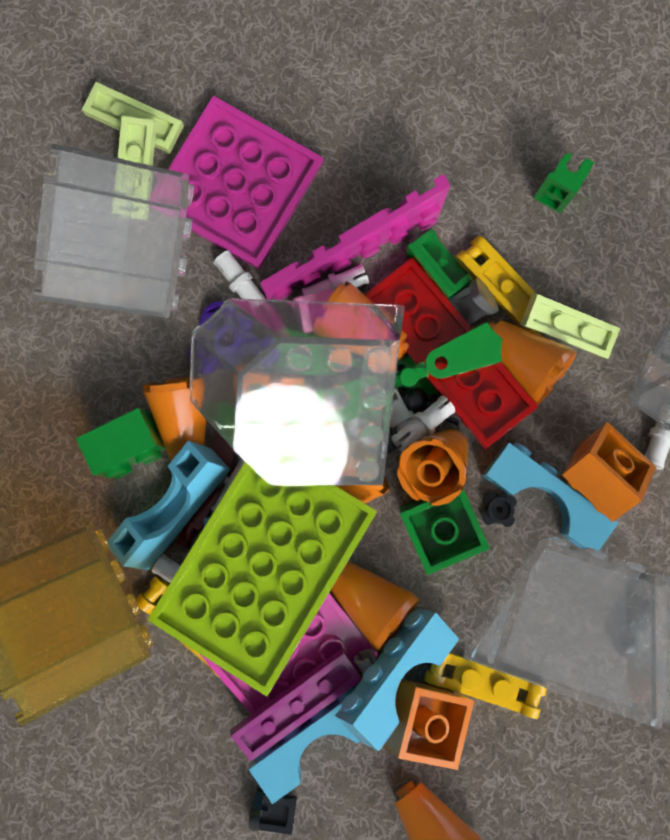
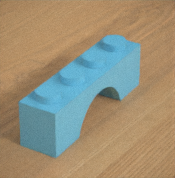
[106,440,231,570]
[481,442,618,556]
[335,608,459,751]
[249,685,360,804]

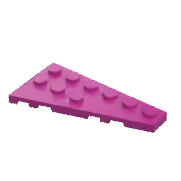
[260,174,450,301]

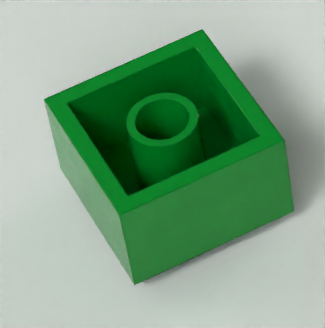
[76,408,166,480]
[399,488,490,575]

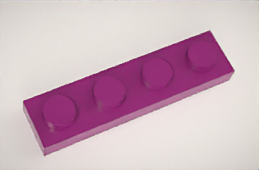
[230,648,362,762]

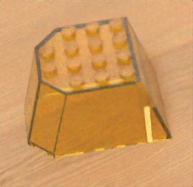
[0,524,154,727]

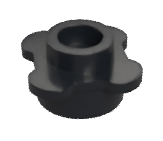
[482,493,517,527]

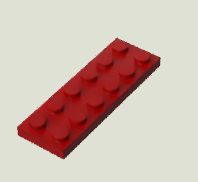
[364,258,539,450]

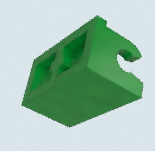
[533,153,595,214]
[405,229,473,300]

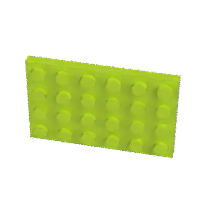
[148,440,378,696]

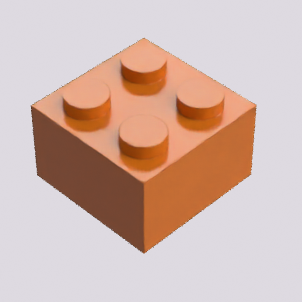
[562,422,656,522]
[382,679,474,770]

